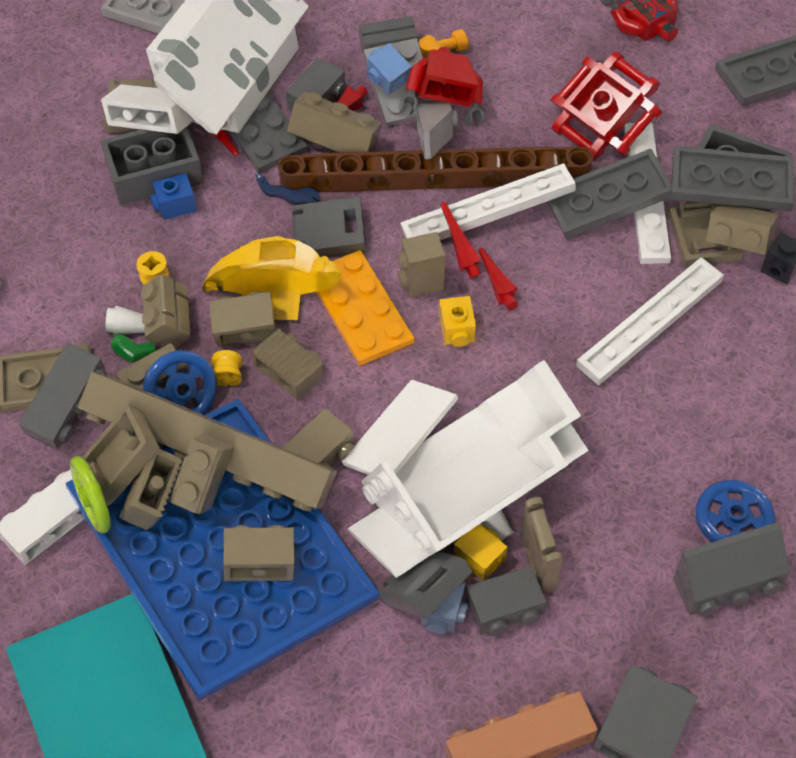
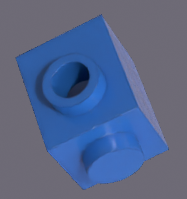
[150,173,197,220]

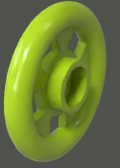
[70,456,111,533]

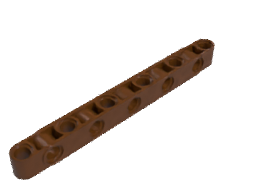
[278,146,593,192]

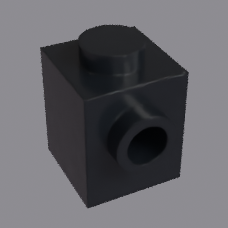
[760,232,796,285]

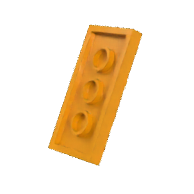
[316,250,414,366]

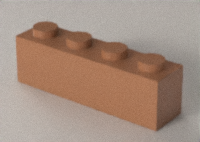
[445,691,598,758]

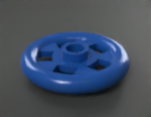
[143,350,217,415]
[695,480,775,542]

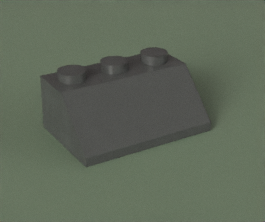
[673,522,789,616]

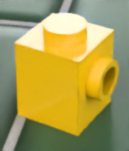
[439,296,476,347]
[453,524,507,581]

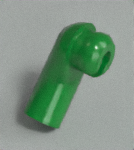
[111,334,156,362]

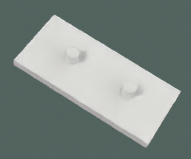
[342,379,458,475]

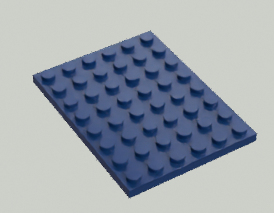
[65,399,380,701]

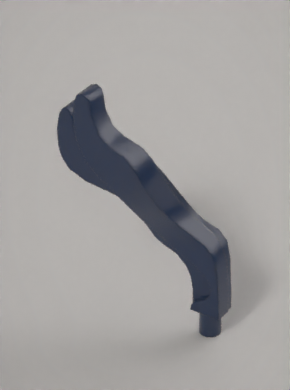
[255,172,320,205]

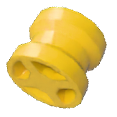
[136,251,169,285]
[211,350,243,386]

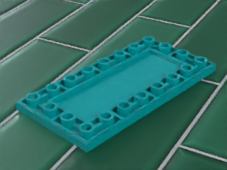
[6,594,207,758]

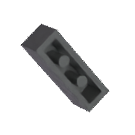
[18,342,106,449]

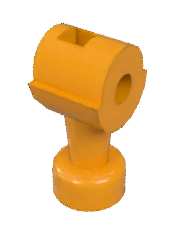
[419,29,469,58]

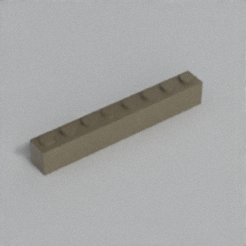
[77,371,337,512]

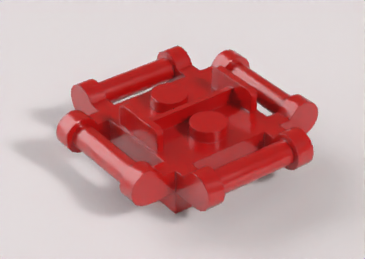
[550,51,662,161]

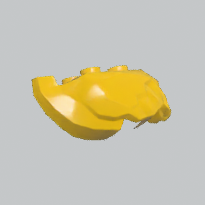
[201,236,341,320]

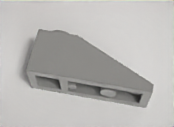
[416,101,458,159]

